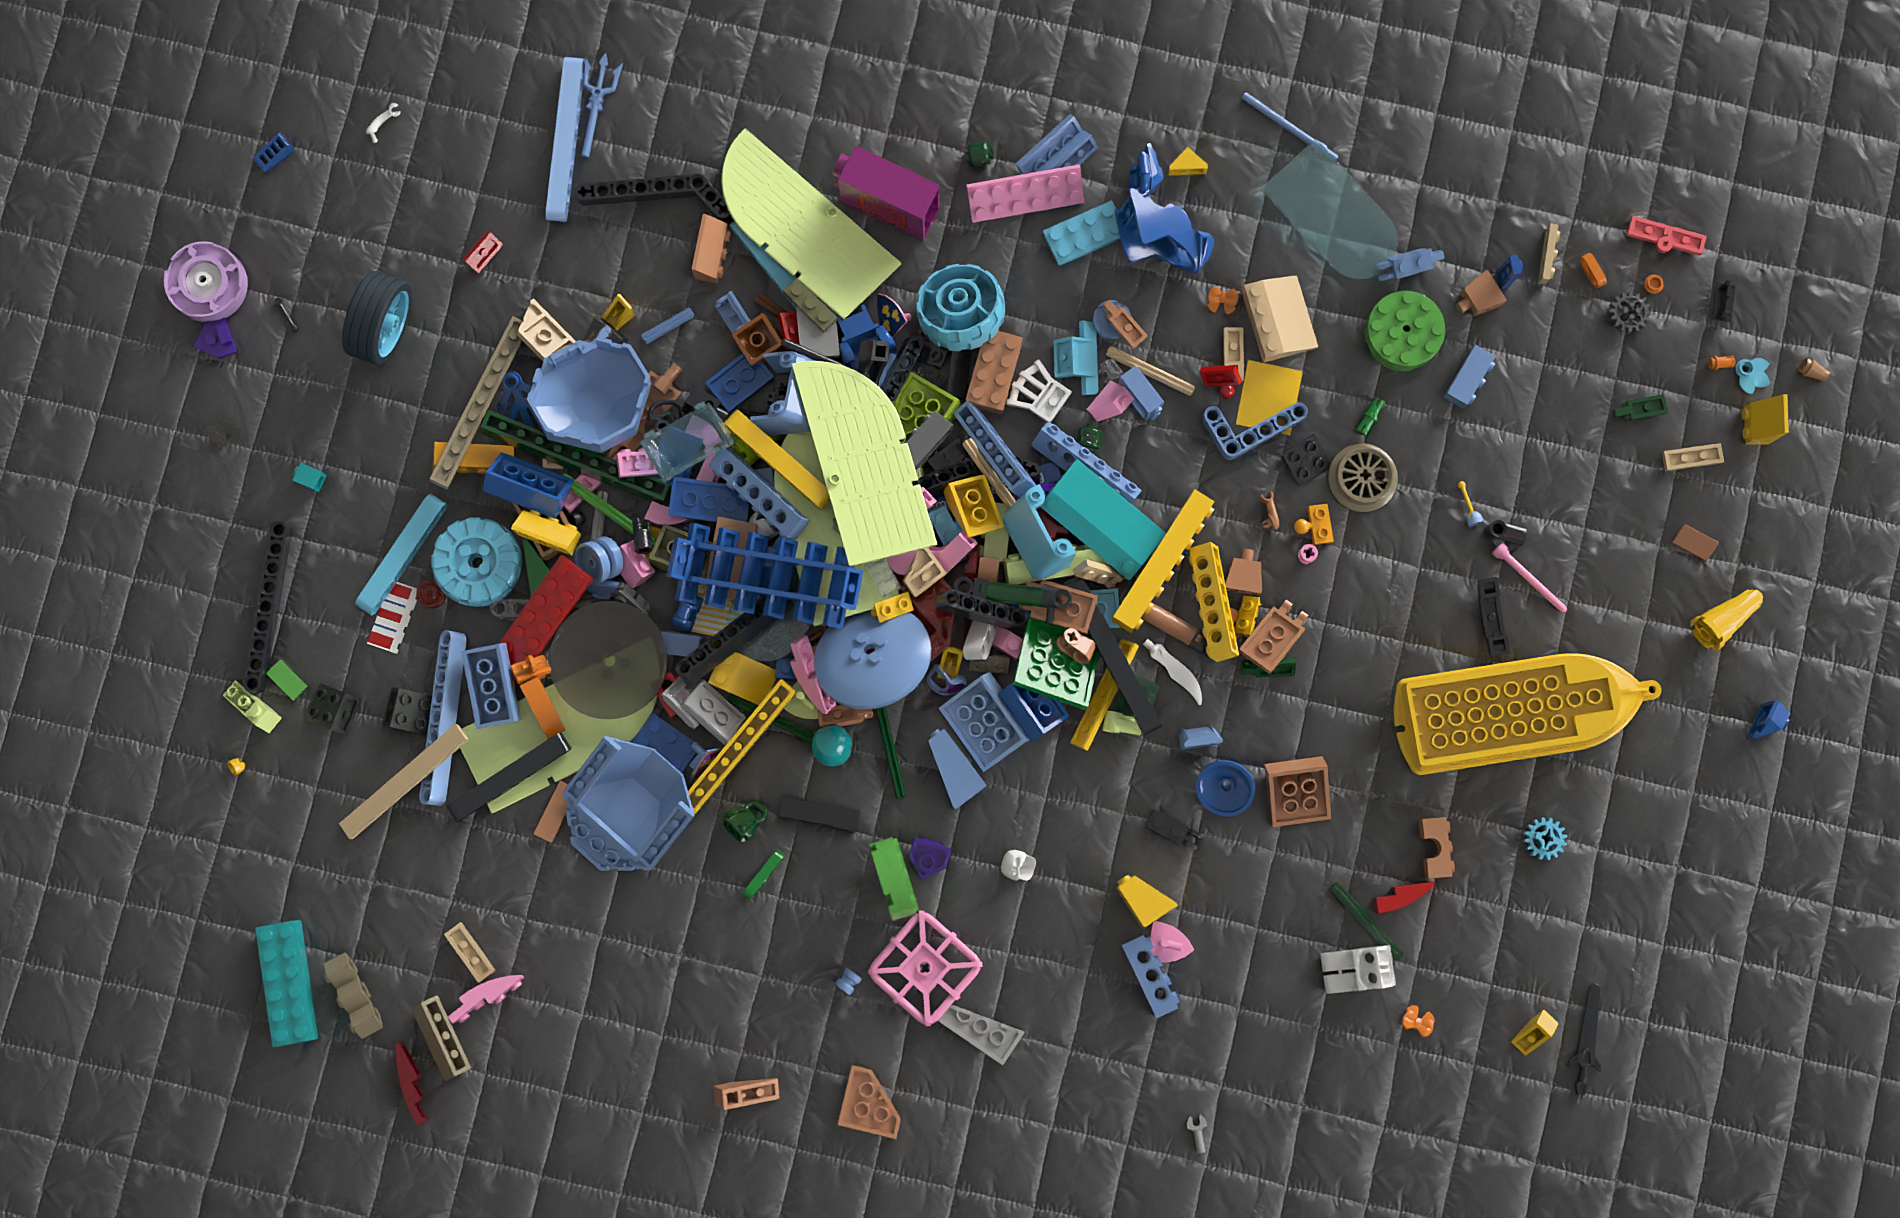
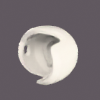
[748,512,779,540]
[1001,850,1036,881]

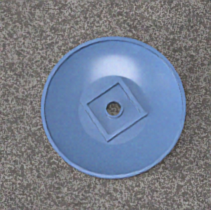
[814,610,931,709]

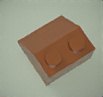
[731,313,786,366]

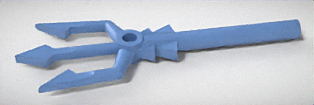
[581,53,623,158]

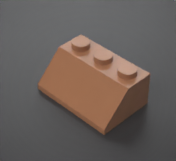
[692,214,731,284]

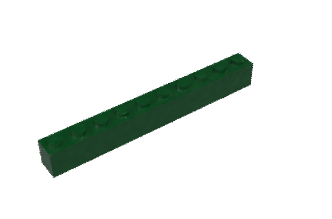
[480,410,671,505]

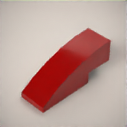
[1373,882,1435,914]

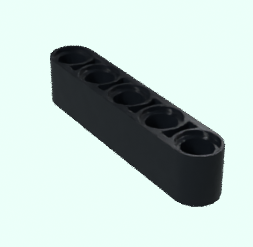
[934,589,1026,630]

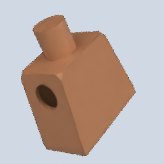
[1456,270,1507,316]
[1225,549,1262,596]

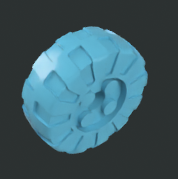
[916,264,1005,351]
[431,517,523,607]

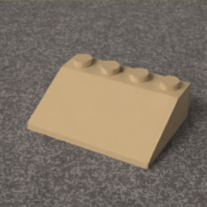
[1241,275,1318,363]

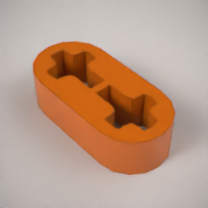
[1579,253,1607,289]

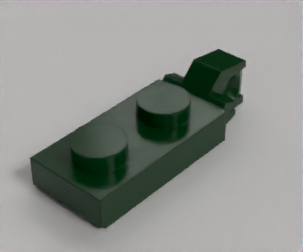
[1611,394,1668,421]
[1240,657,1296,678]

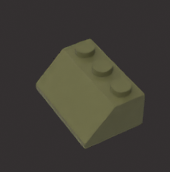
[649,524,713,586]

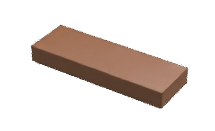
[534,781,568,843]

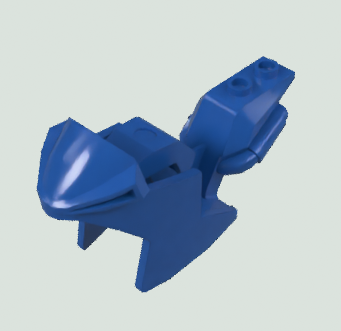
[1115,143,1214,273]

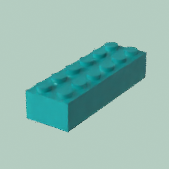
[255,920,319,1047]

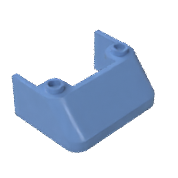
[750,351,816,436]

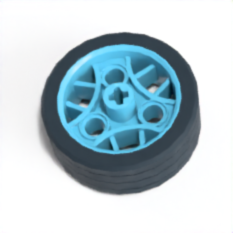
[342,270,412,366]

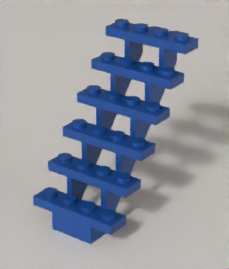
[667,523,863,629]

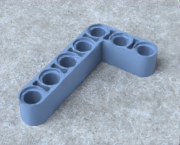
[1202,403,1308,460]

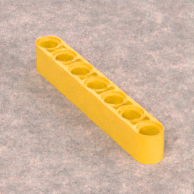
[723,410,830,510]

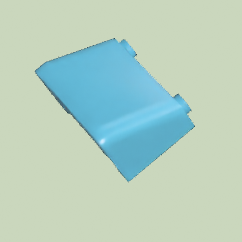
[1003,484,1076,580]

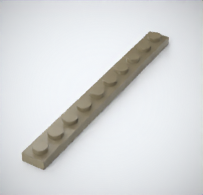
[429,316,523,490]

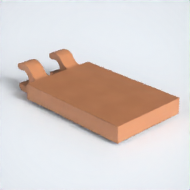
[1019,579,1098,634]
[1238,600,1309,674]

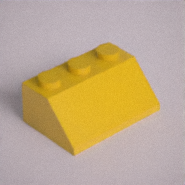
[511,509,581,556]

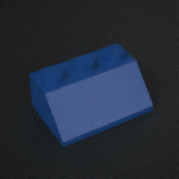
[998,683,1069,742]

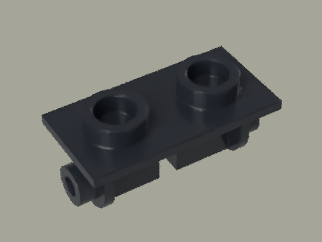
[1712,280,1736,322]

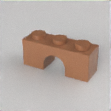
[1419,817,1455,879]

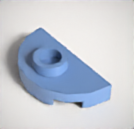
[587,580,620,599]

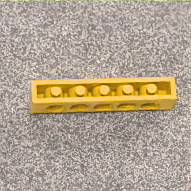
[1189,542,1239,662]

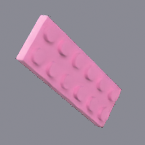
[967,165,1085,223]

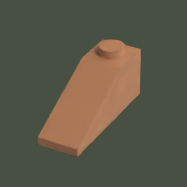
[713,1078,779,1110]

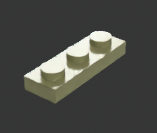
[783,278,837,333]

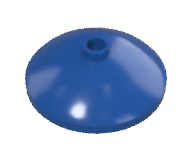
[1196,760,1255,816]

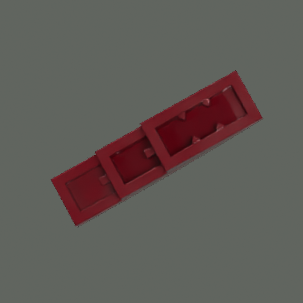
[395,1042,428,1126]

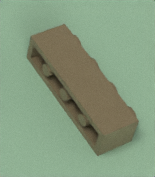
[411,995,471,1081]

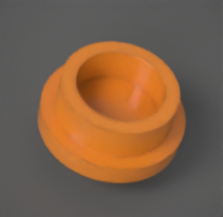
[1644,275,1664,294]

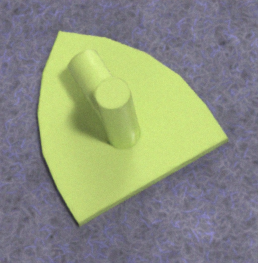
[784,681,819,719]

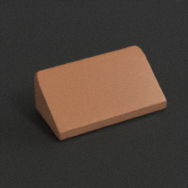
[1672,524,1719,561]

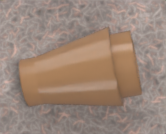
[1798,358,1830,382]

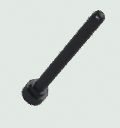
[781,339,858,372]

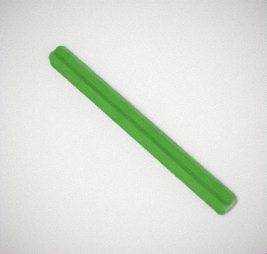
[562,473,657,548]

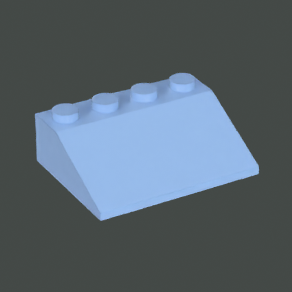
[939,672,1030,772]

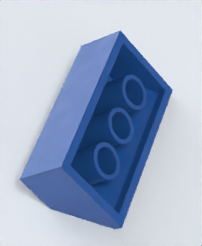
[482,452,574,518]

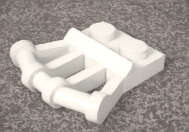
[1006,360,1072,423]

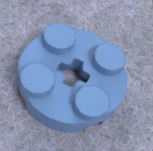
[1092,300,1131,339]

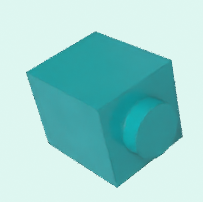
[293,463,327,493]

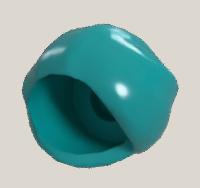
[812,724,852,766]

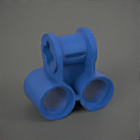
[671,596,704,632]

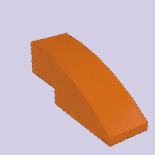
[520,677,565,739]

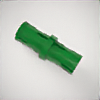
[1355,397,1385,436]

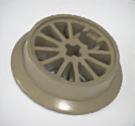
[1328,443,1398,512]

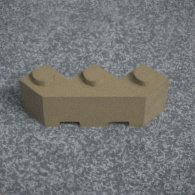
[323,953,383,1039]

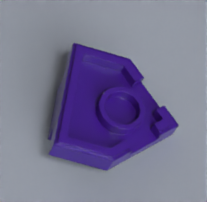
[193,317,237,359]
[908,836,952,881]

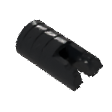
[632,517,652,554]

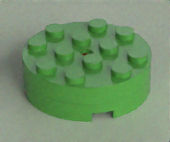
[1364,291,1445,371]
[869,837,919,921]

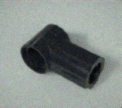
[1485,520,1527,546]

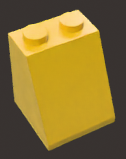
[1115,875,1178,927]

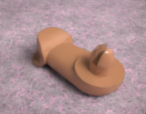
[1260,491,1279,530]

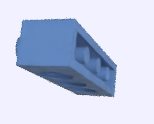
[1122,934,1180,1018]

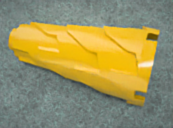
[1690,589,1763,651]

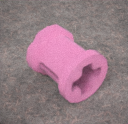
[1298,544,1318,564]

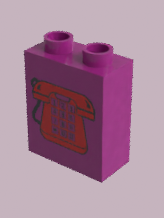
[833,146,940,241]

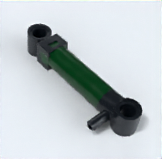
[954,577,1072,625]

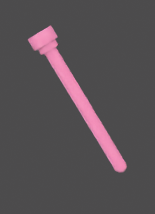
[1492,542,1567,613]

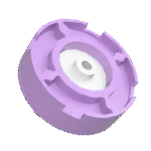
[164,241,248,322]

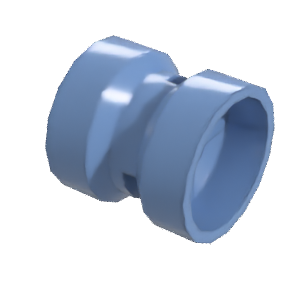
[835,967,862,995]

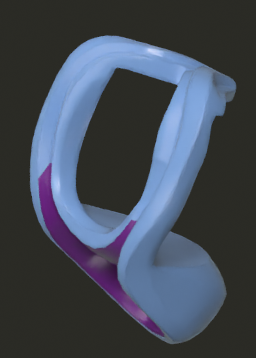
[927,664,967,695]

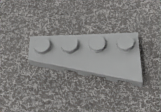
[937,1004,1025,1065]

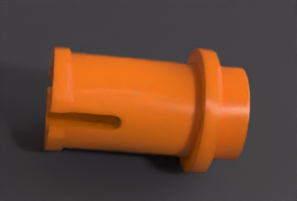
[1708,355,1735,371]

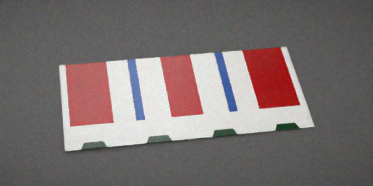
[367,582,421,654]

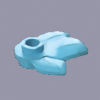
[1735,358,1770,394]

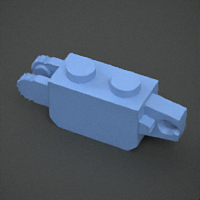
[1376,248,1445,281]

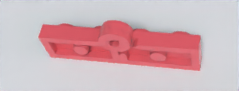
[1626,216,1707,256]

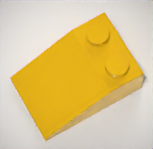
[1742,394,1789,445]
[943,474,1004,538]
[708,652,776,706]

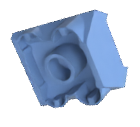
[1178,724,1223,750]

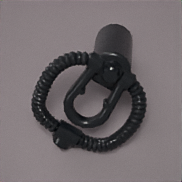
[644,399,689,442]

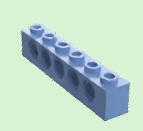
[953,401,1036,497]
[1031,421,1142,504]
[709,446,810,539]

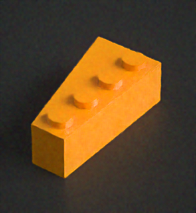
[432,442,514,474]

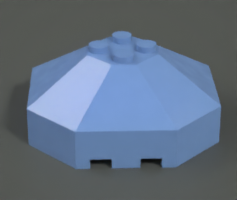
[527,337,651,453]

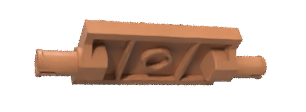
[602,363,682,459]

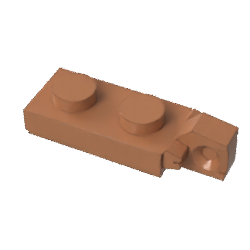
[1102,300,1148,350]
[817,705,873,728]

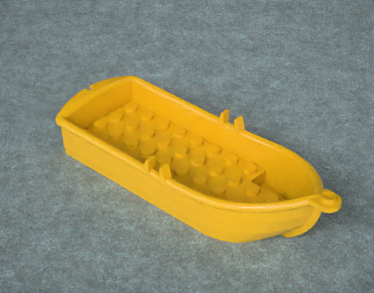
[1394,653,1661,775]

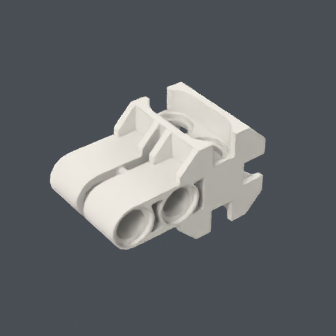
[1320,945,1396,994]

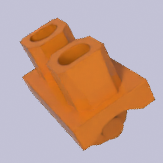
[510,655,552,685]

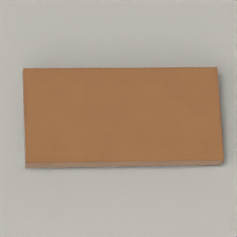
[703,517,757,600]

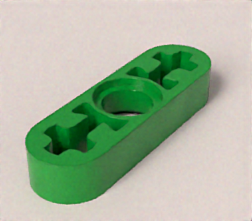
[742,849,786,900]

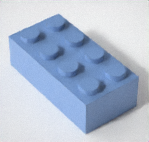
[461,643,521,729]

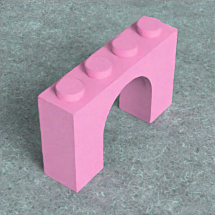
[921,487,978,579]

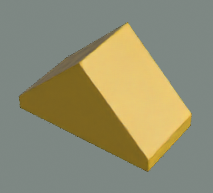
[1168,147,1208,176]
[602,294,635,330]
[937,645,963,679]

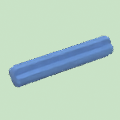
[641,308,694,344]

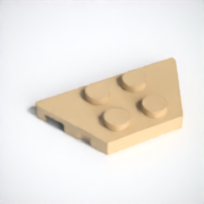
[517,299,576,362]

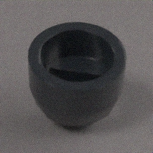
[569,511,585,527]

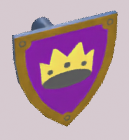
[690,742,724,784]

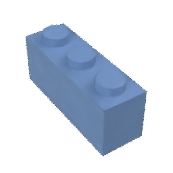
[1444,345,1496,409]

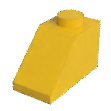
[1511,1010,1559,1056]

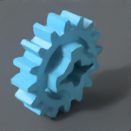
[1523,817,1567,860]

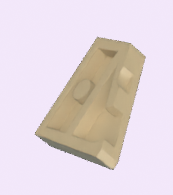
[903,547,946,597]

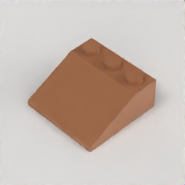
[1264,756,1331,827]

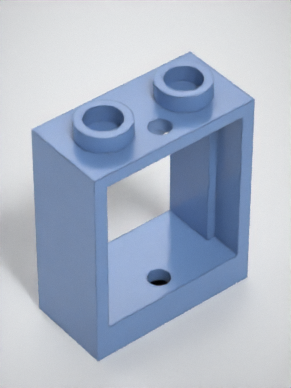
[1118,365,1164,421]

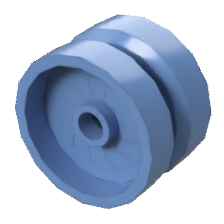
[574,536,623,585]

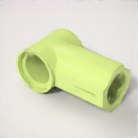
[1102,711,1141,736]

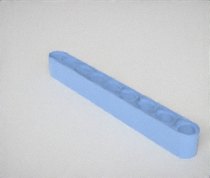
[546,57,585,222]
[419,630,466,806]

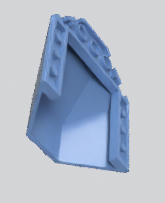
[563,736,695,871]

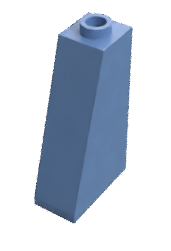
[928,729,987,810]

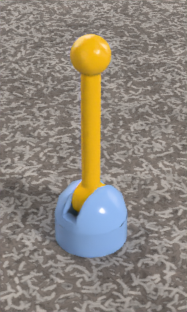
[1458,481,1484,527]

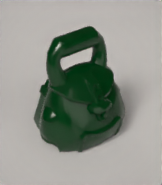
[722,800,769,842]

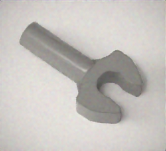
[1186,1114,1207,1153]

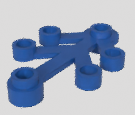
[497,372,538,430]

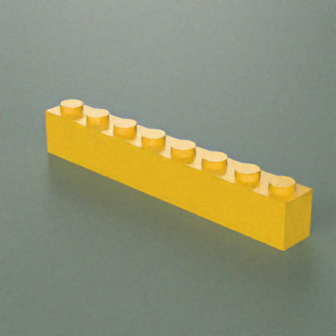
[1111,490,1215,633]
[688,679,798,814]

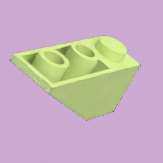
[223,680,281,733]

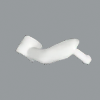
[366,103,400,143]

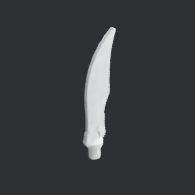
[1143,639,1202,705]

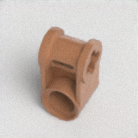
[1056,629,1096,664]

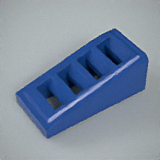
[252,132,295,173]

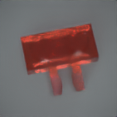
[965,539,980,583]

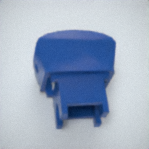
[836,304,897,370]

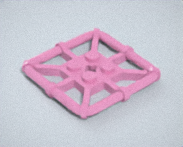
[868,910,982,1026]

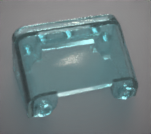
[640,401,736,483]

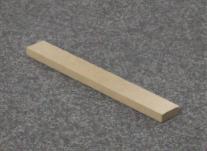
[339,724,469,839]

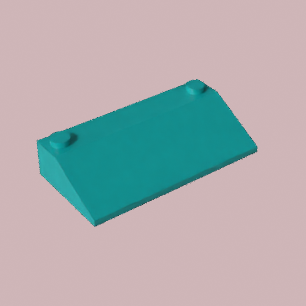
[1040,459,1166,580]

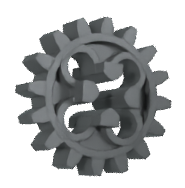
[1607,291,1651,334]

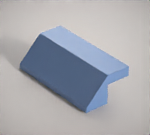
[1015,114,1099,175]

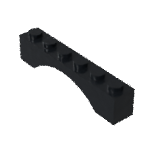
[858,340,890,386]

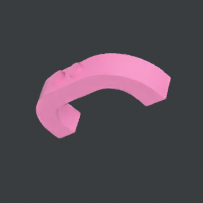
[644,414,723,528]

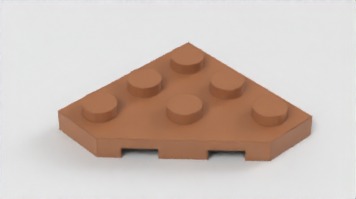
[838,1065,901,1139]

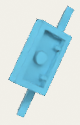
[1053,320,1098,395]

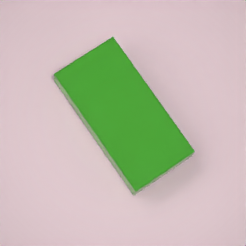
[266,660,309,701]

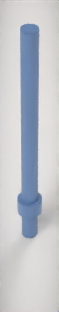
[1241,92,1339,163]

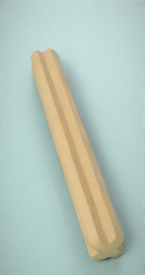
[1106,346,1195,396]
[963,438,1016,509]

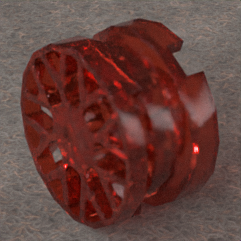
[416,580,446,609]

